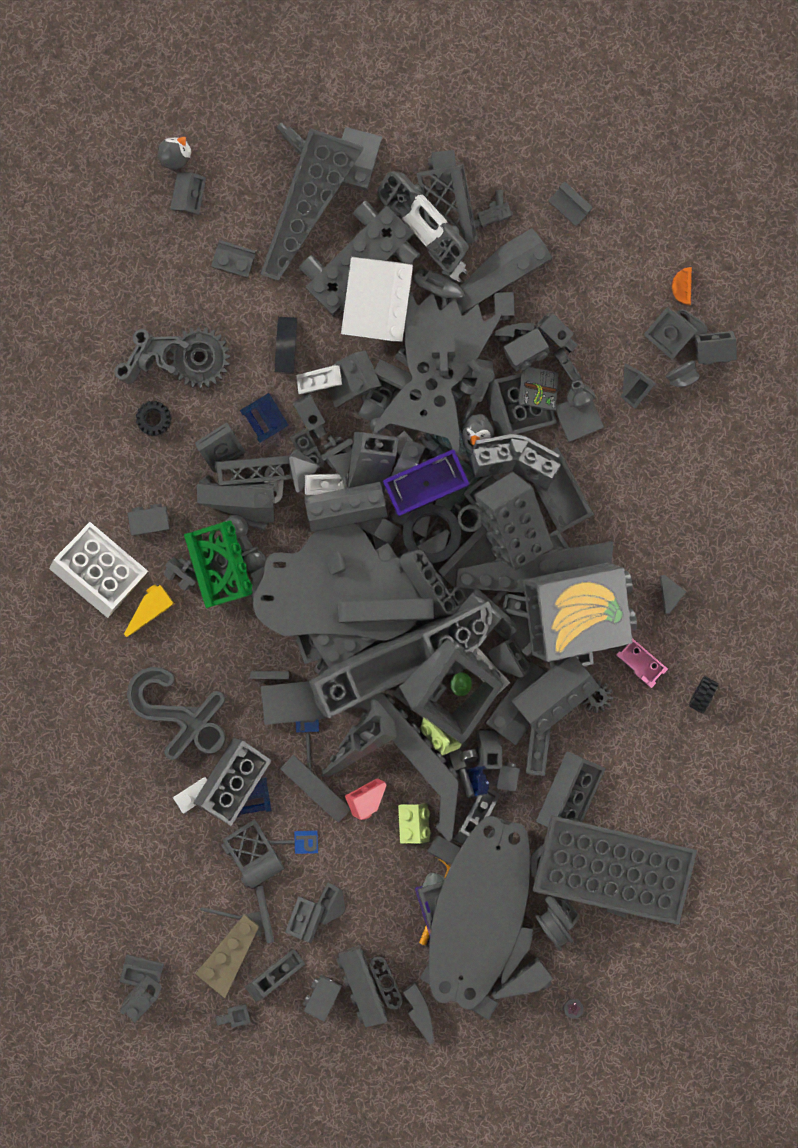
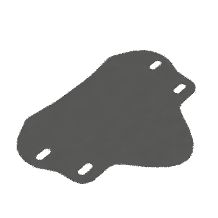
[253,523,418,641]

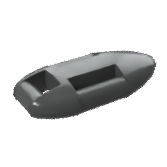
[413,269,465,299]

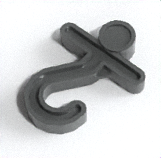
[127,667,226,760]

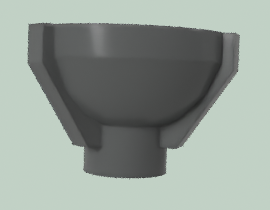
[567,381,596,408]

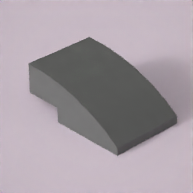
[261,681,325,725]

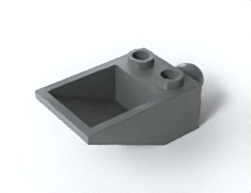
[348,418,398,494]

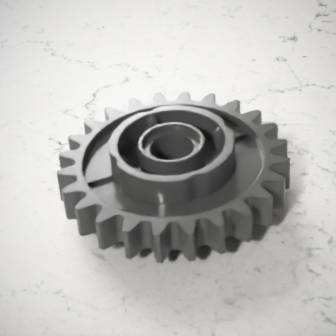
[169,327,231,389]

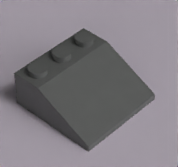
[485,368,557,437]

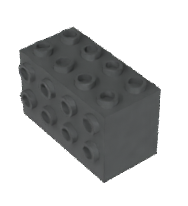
[474,472,553,570]

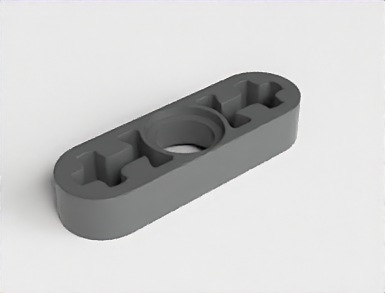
[370,956,403,1009]

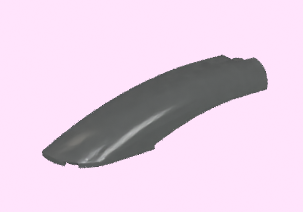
[308,601,492,718]

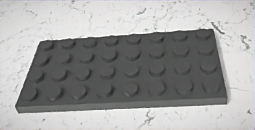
[533,815,697,925]

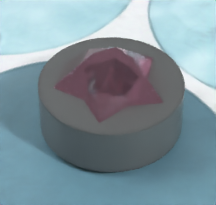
[564,998,583,1019]

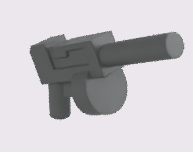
[459,358,494,424]
[449,741,479,797]

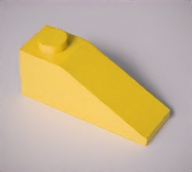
[124,584,175,637]

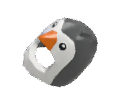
[157,137,191,170]
[462,414,494,454]

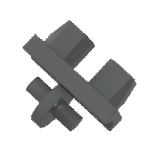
[321,435,353,469]
[164,557,198,591]

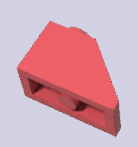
[345,778,387,820]

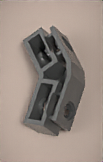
[469,434,560,490]

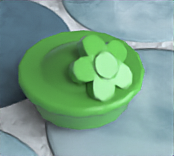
[450,672,472,696]

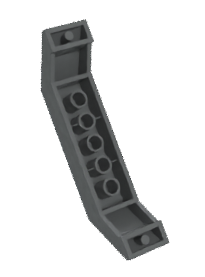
[351,692,459,842]

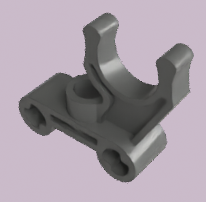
[114,329,192,384]

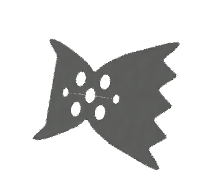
[374,290,501,454]

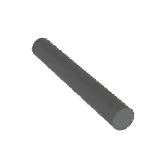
[255,885,274,943]

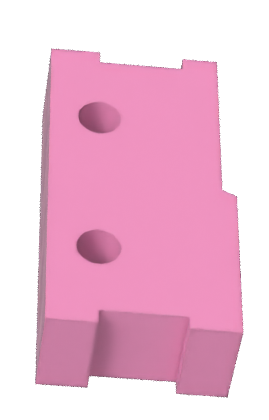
[616,638,668,688]

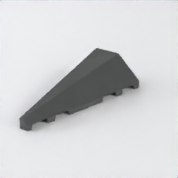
[321,699,396,777]

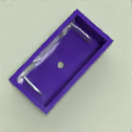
[383,449,470,517]

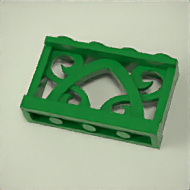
[184,520,253,608]

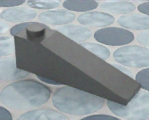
[197,484,275,522]

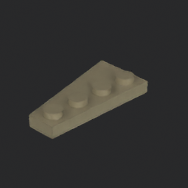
[196,914,259,998]

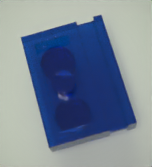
[466,766,489,798]

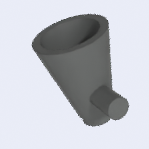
[452,502,482,532]

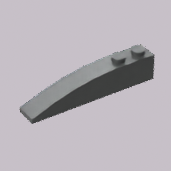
[448,228,553,314]

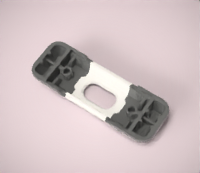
[377,171,469,272]

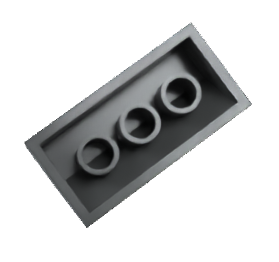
[362,359,446,417]
[304,482,387,532]
[512,656,600,736]
[193,738,272,826]
[536,751,606,827]
[336,945,387,1027]

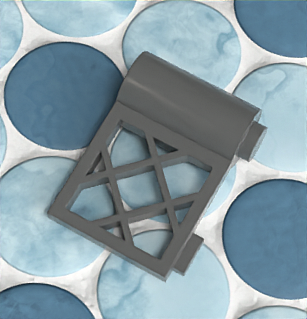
[221,820,285,889]

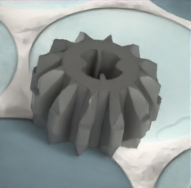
[582,681,614,713]

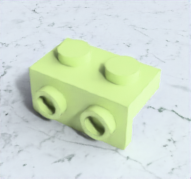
[420,718,461,755]
[398,803,431,843]

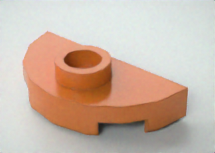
[671,267,692,306]

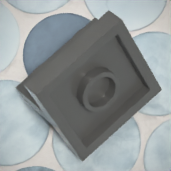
[195,422,246,472]

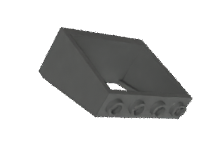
[400,639,503,744]

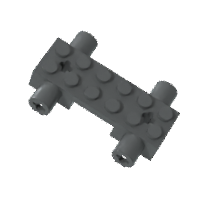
[299,201,421,316]

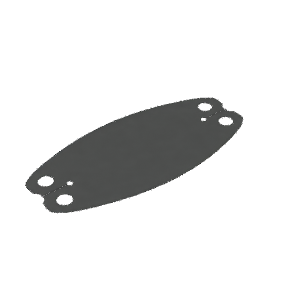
[429,816,530,1009]

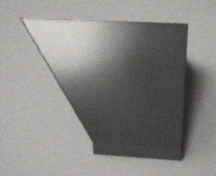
[620,363,656,409]

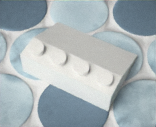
[341,257,413,342]
[49,522,148,618]

